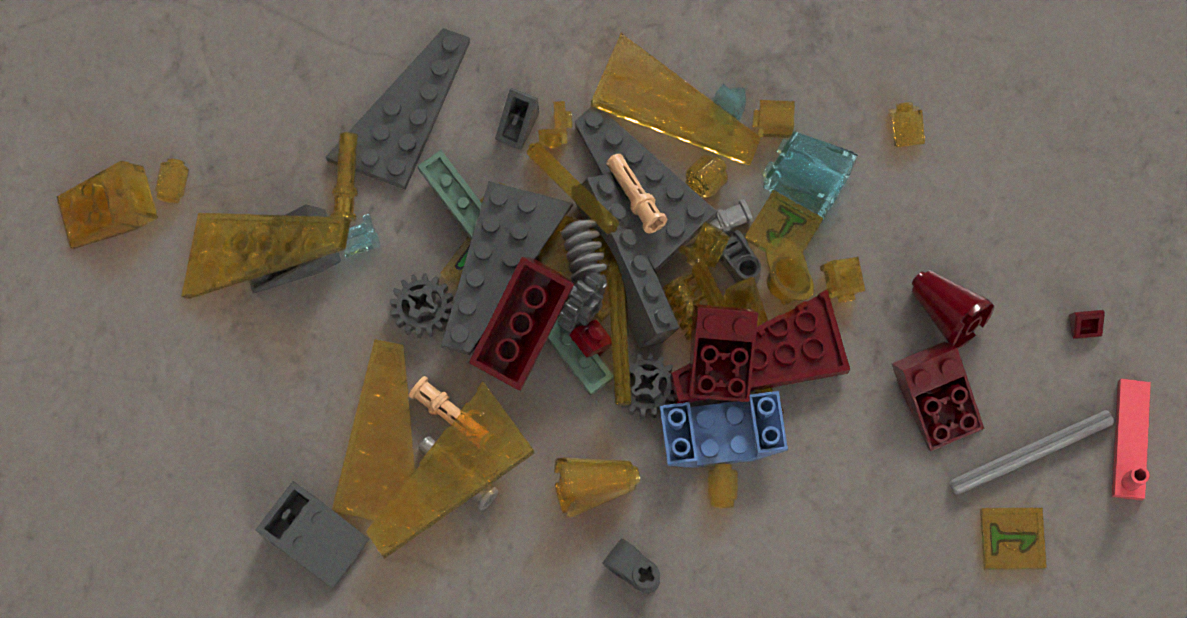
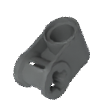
[712,230,761,288]
[602,538,660,594]

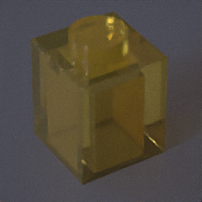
[752,100,795,138]

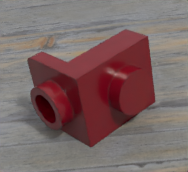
[569,319,614,358]

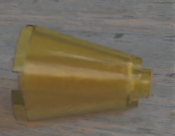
[554,457,640,518]

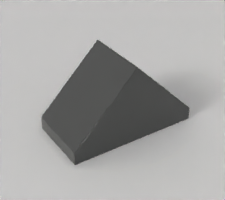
[495,88,539,150]

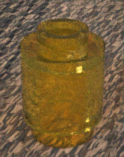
[155,158,189,203]
[707,464,738,508]

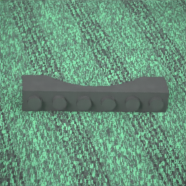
[572,173,680,348]

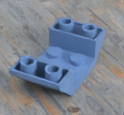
[660,391,788,468]

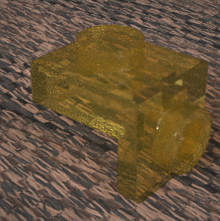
[538,101,572,148]
[888,102,925,147]

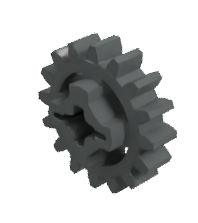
[558,272,607,333]
[390,273,453,338]
[615,353,675,419]

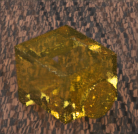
[820,257,865,303]

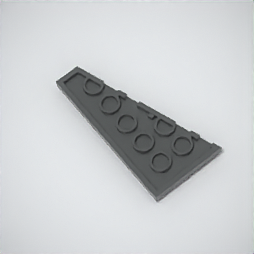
[325,28,470,190]
[575,103,717,274]
[441,181,573,355]

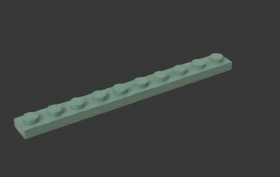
[418,150,615,396]

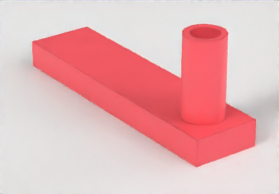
[1112,379,1151,501]

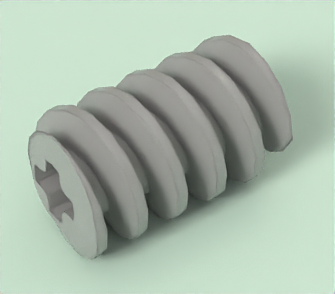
[561,220,607,284]

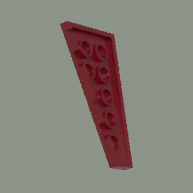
[670,289,850,404]

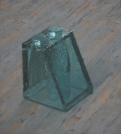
[762,131,858,221]

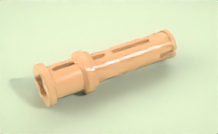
[606,154,668,234]
[408,376,492,449]

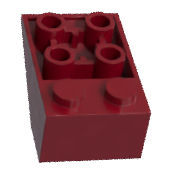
[689,304,758,402]
[891,341,985,451]

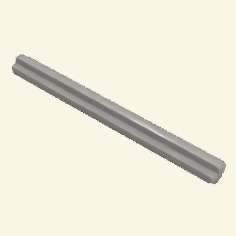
[949,410,1114,495]

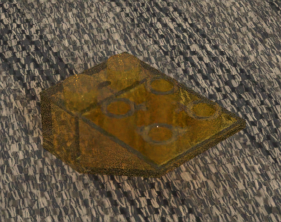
[57,161,158,249]

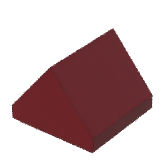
[1069,310,1105,339]

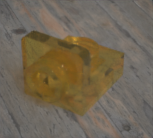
[679,222,730,268]

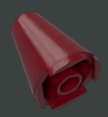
[912,270,995,349]

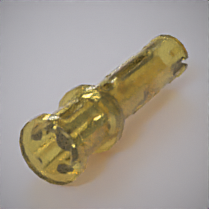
[330,132,358,222]

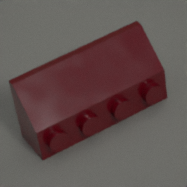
[469,257,575,391]

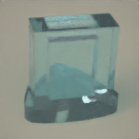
[712,84,746,122]
[337,214,380,258]

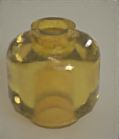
[685,155,728,198]

